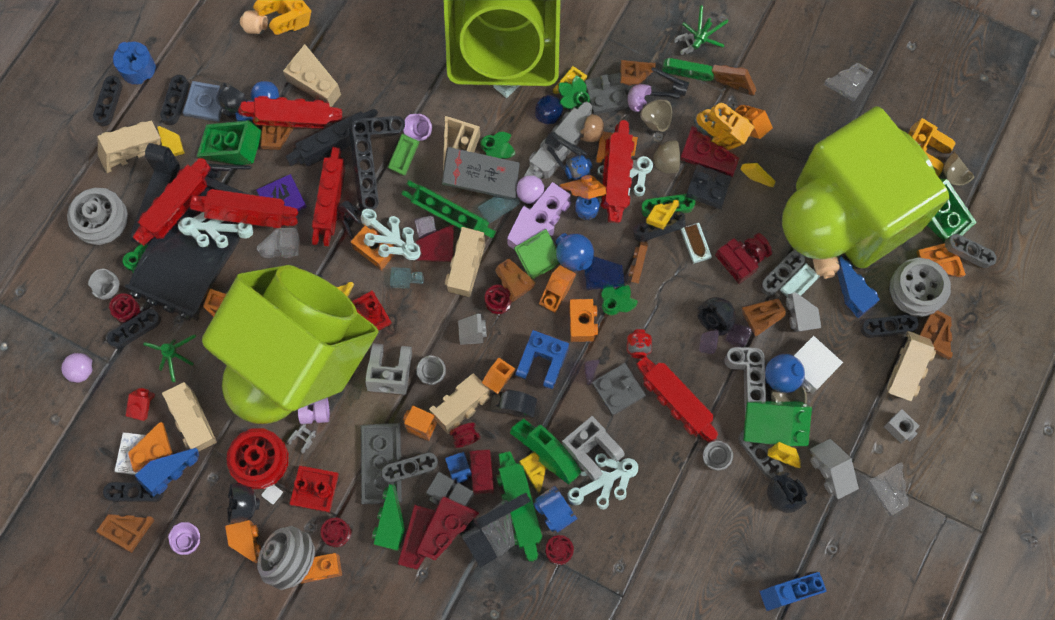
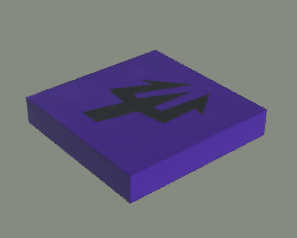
[257,174,306,211]

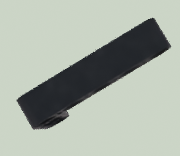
[349,116,405,211]
[130,143,180,246]

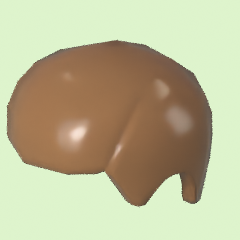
[580,114,604,142]

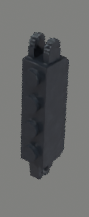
[286,109,380,166]

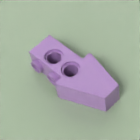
[507,182,571,250]

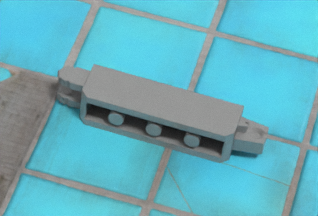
[524,102,592,179]

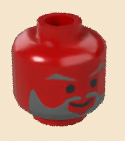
[627,329,652,359]

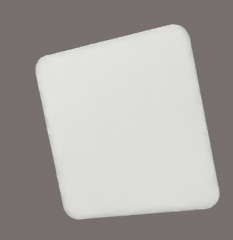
[262,485,283,504]

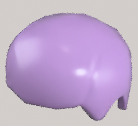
[627,84,651,112]
[403,114,432,141]
[516,176,544,204]
[62,353,93,383]
[168,522,200,555]

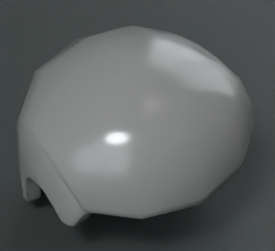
[88,268,120,300]
[417,355,446,385]
[703,440,733,471]

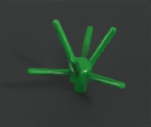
[682,5,728,49]
[143,334,196,383]

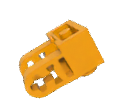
[253,0,312,35]
[696,103,754,150]
[908,118,955,176]

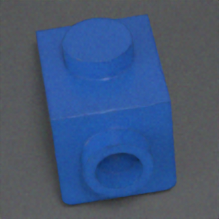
[445,452,472,483]

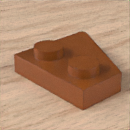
[495,259,536,302]
[742,298,786,336]
[919,310,953,360]
[96,514,154,553]

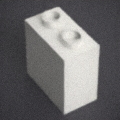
[794,336,843,394]

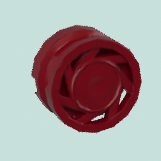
[744,233,772,263]
[485,285,512,315]
[109,294,140,323]
[449,422,481,448]
[321,517,351,548]
[545,535,574,565]

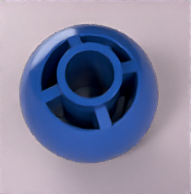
[556,233,594,271]
[765,354,805,393]

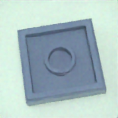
[183,81,227,122]

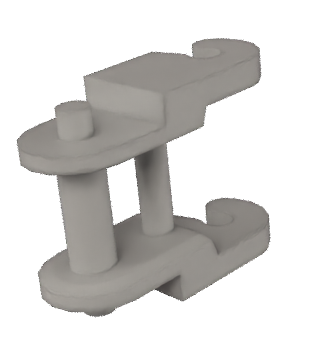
[674,33,695,55]
[287,424,316,454]

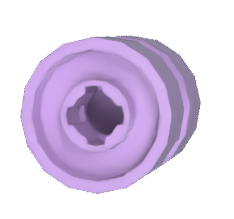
[298,398,330,424]

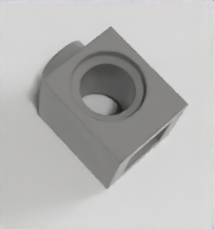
[884,409,919,443]

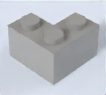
[810,439,859,499]

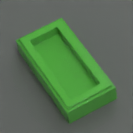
[388,134,420,175]

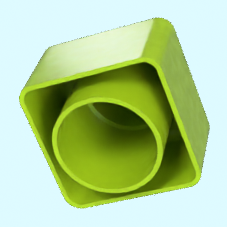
[444,0,560,86]
[782,106,949,269]
[202,265,379,424]

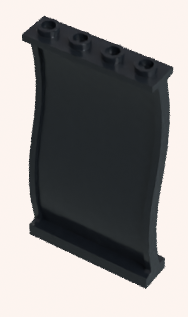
[125,177,250,321]

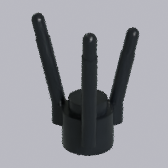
[650,67,690,99]
[545,132,587,170]
[206,163,251,184]
[337,201,362,241]

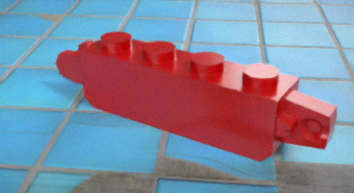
[238,96,342,129]
[601,120,635,223]
[312,147,345,246]
[133,158,211,246]
[190,189,298,229]
[636,356,718,443]

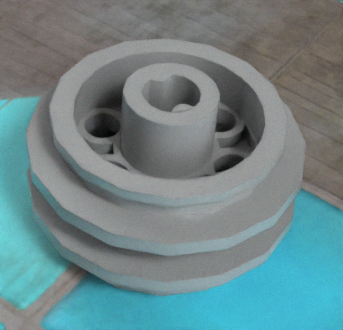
[67,188,128,245]
[890,258,951,317]
[257,526,315,590]

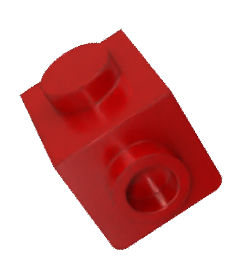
[125,388,155,421]

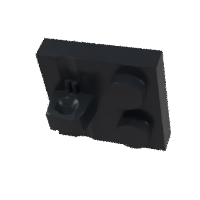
[686,164,732,209]

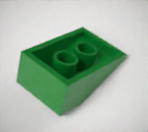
[197,121,262,165]
[927,179,977,242]
[743,401,812,446]

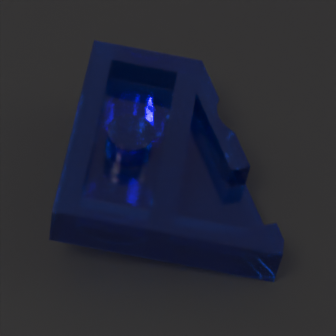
[585,256,625,290]

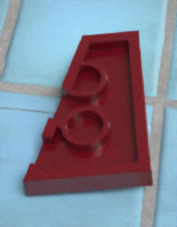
[680,125,739,177]
[416,495,479,560]
[397,505,435,570]

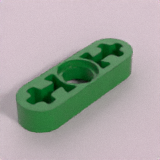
[662,58,714,81]
[641,194,695,217]

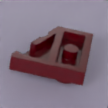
[415,225,454,262]

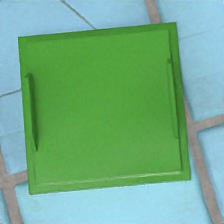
[514,229,559,279]

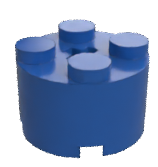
[113,42,156,84]
[533,485,577,533]

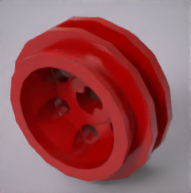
[227,428,289,489]

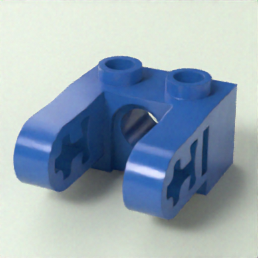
[516,330,569,389]

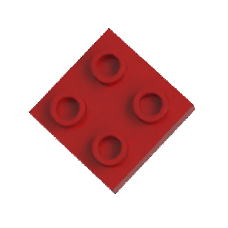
[352,290,392,331]
[290,465,339,513]

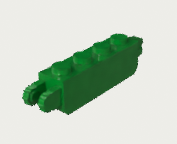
[401,180,496,238]
[496,451,542,562]

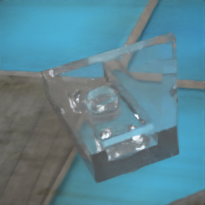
[824,63,873,102]
[868,462,909,516]
[481,500,515,557]

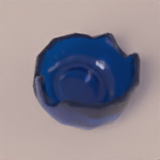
[535,95,563,124]

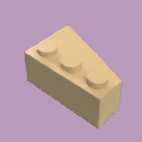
[283,44,341,107]
[443,116,480,170]
[97,120,161,173]
[445,227,485,297]
[887,331,936,401]
[429,373,490,434]
[162,382,217,452]

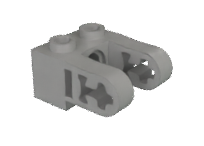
[365,343,412,395]
[562,416,625,481]

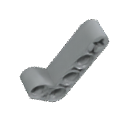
[724,347,766,415]

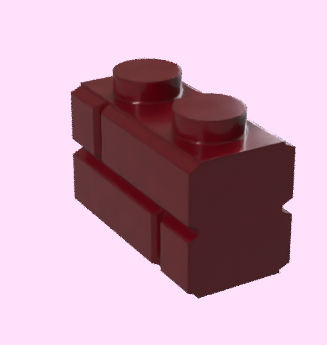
[715,238,759,284]
[470,450,494,495]

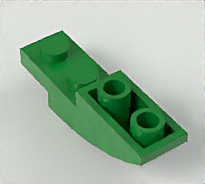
[510,418,581,485]

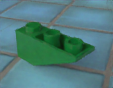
[372,484,405,550]

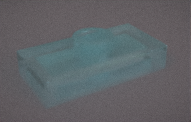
[478,196,520,224]

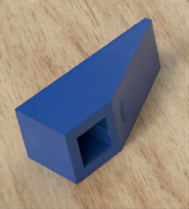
[837,256,880,318]
[135,448,199,497]
[760,572,827,611]

